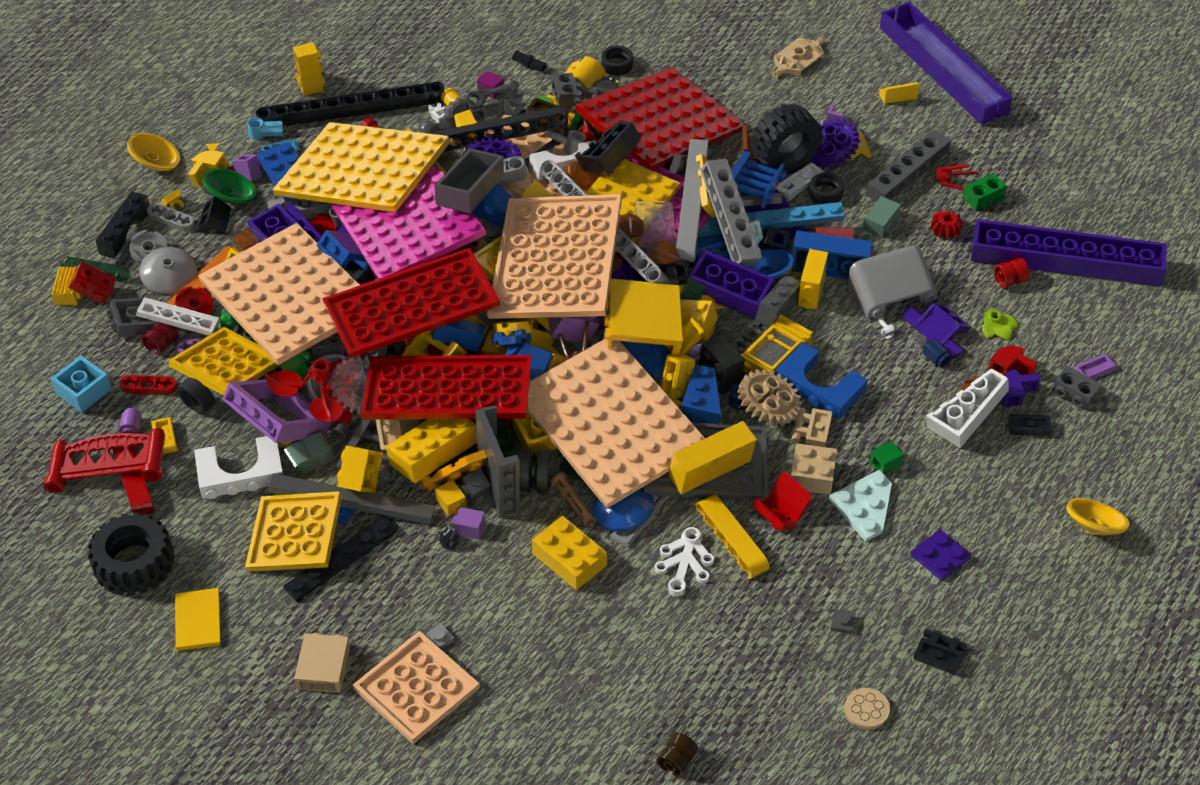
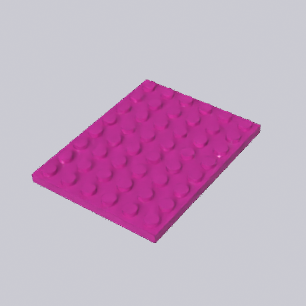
[330,163,487,279]

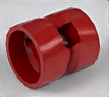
[994,258,1030,288]

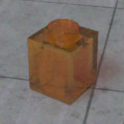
[231,228,259,252]

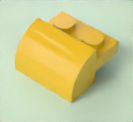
[565,56,606,89]

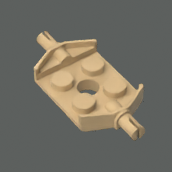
[772,37,825,79]

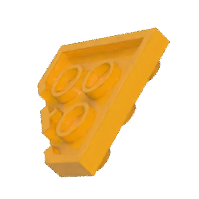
[419,450,487,491]

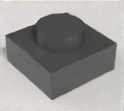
[831,609,856,634]

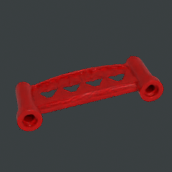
[43,428,165,492]

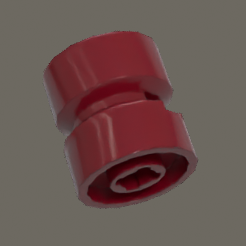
[141,322,179,355]

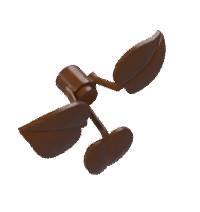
[612,214,681,273]

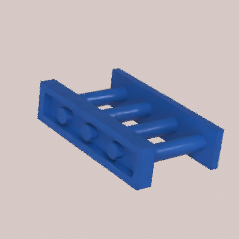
[732,151,787,208]

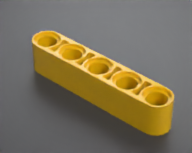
[695,494,770,579]

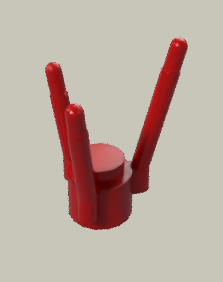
[936,164,978,191]

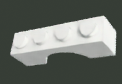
[528,140,596,181]

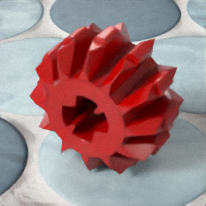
[931,210,963,240]

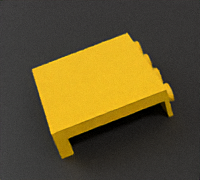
[604,279,683,355]

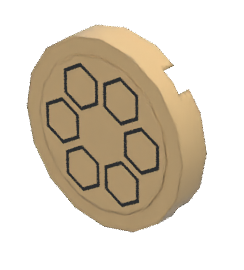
[844,688,890,730]

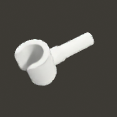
[878,317,894,339]

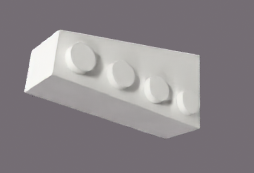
[926,368,1009,448]

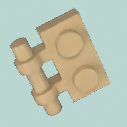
[791,408,832,447]

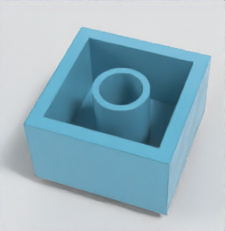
[50,356,112,413]

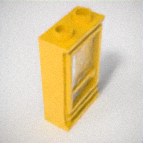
[741,314,813,375]

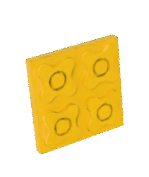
[169,327,281,396]
[245,492,342,572]

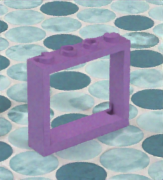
[222,380,332,443]

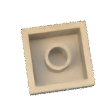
[791,443,837,495]

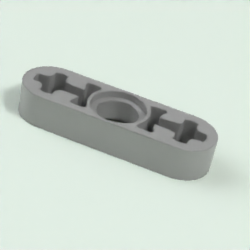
[147,203,195,232]

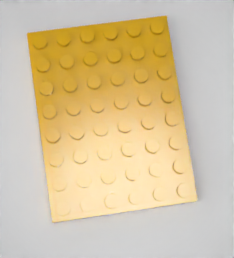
[273,122,450,212]

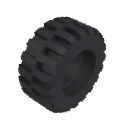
[751,104,822,175]
[87,513,175,596]

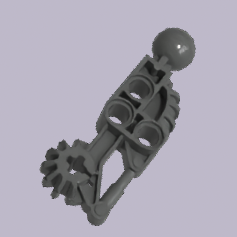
[417,81,527,133]

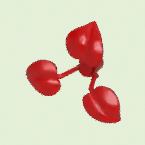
[265,358,359,423]

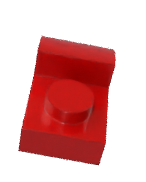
[989,346,1038,376]

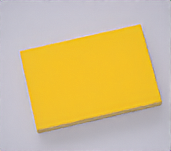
[175,588,221,651]

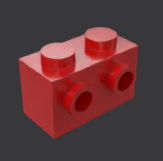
[68,261,116,303]

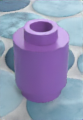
[119,408,142,434]

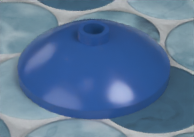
[748,249,794,281]
[592,487,654,532]

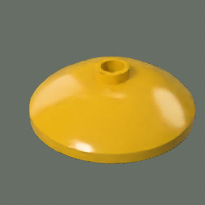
[127,132,180,171]
[1066,498,1130,536]

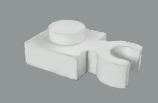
[428,102,446,123]

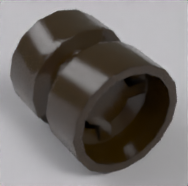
[656,732,698,777]

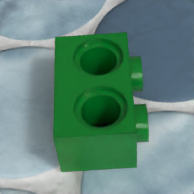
[962,173,1007,211]

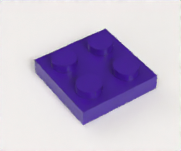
[910,529,971,581]

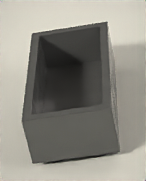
[435,148,504,213]

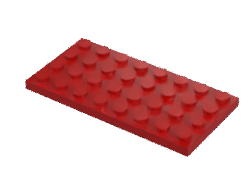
[322,248,501,359]
[361,355,532,420]

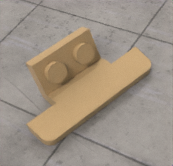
[376,419,420,451]

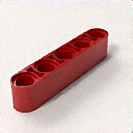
[112,446,155,516]

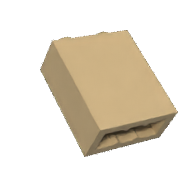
[294,633,350,693]

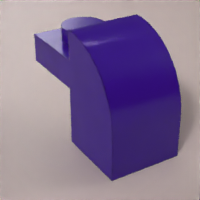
[1001,370,1040,407]

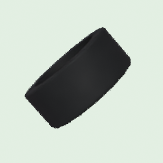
[601,45,633,76]
[809,172,844,204]
[177,377,216,415]

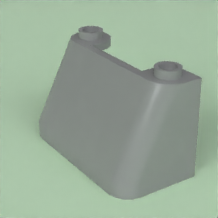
[847,245,937,319]

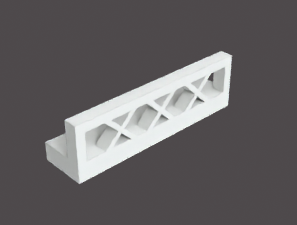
[136,297,219,336]

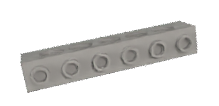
[700,159,762,267]

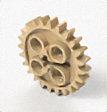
[738,369,802,426]

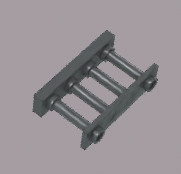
[336,420,395,489]

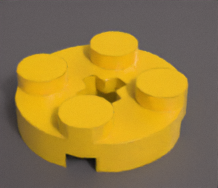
[493,320,533,336]

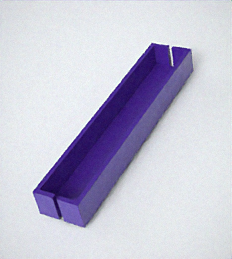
[880,2,1013,125]

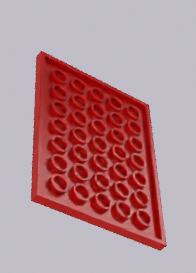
[575,67,746,170]

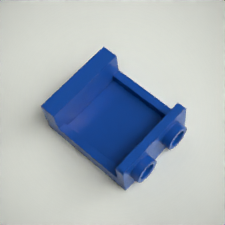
[317,230,371,271]

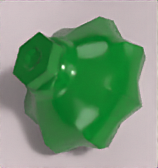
[219,311,240,331]

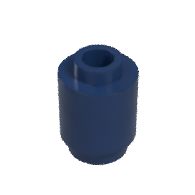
[922,339,952,368]

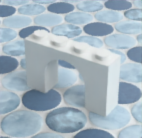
[194,436,283,499]

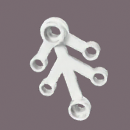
[655,527,714,597]

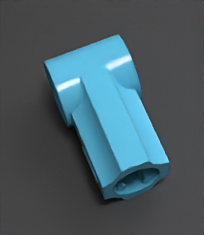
[247,117,283,140]

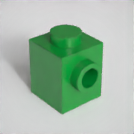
[870,441,904,475]

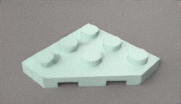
[829,470,892,542]

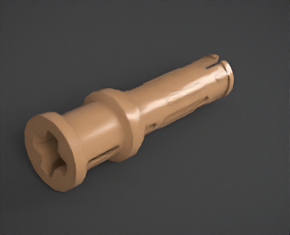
[550,473,596,528]

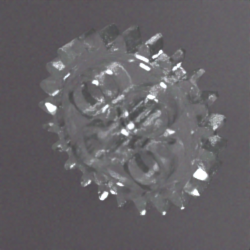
[330,356,370,415]

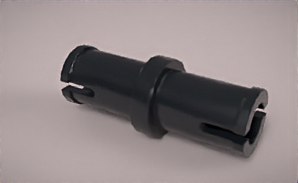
[512,50,547,73]

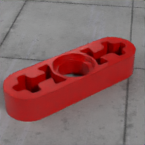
[119,375,177,395]

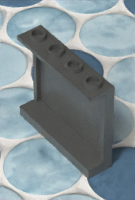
[476,405,520,518]

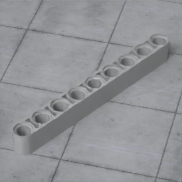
[676,139,709,263]

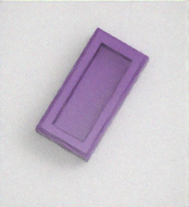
[1073,353,1117,379]

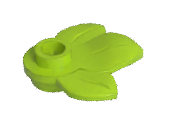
[982,309,1019,341]

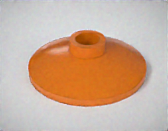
[568,162,597,192]

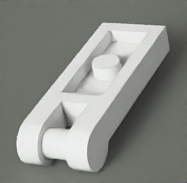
[776,162,824,201]

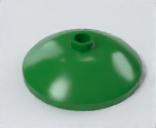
[203,168,257,204]

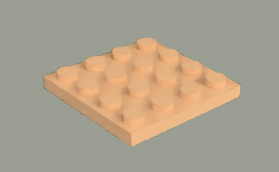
[353,631,480,744]

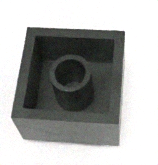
[699,335,745,395]

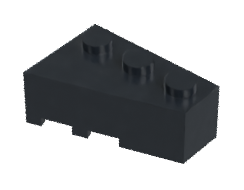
[574,121,641,176]

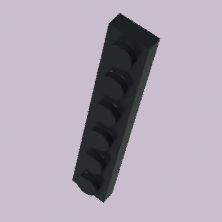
[283,516,398,603]

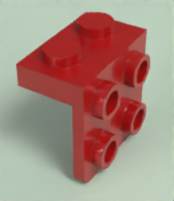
[751,472,813,531]

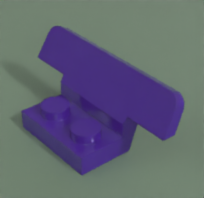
[902,303,971,359]

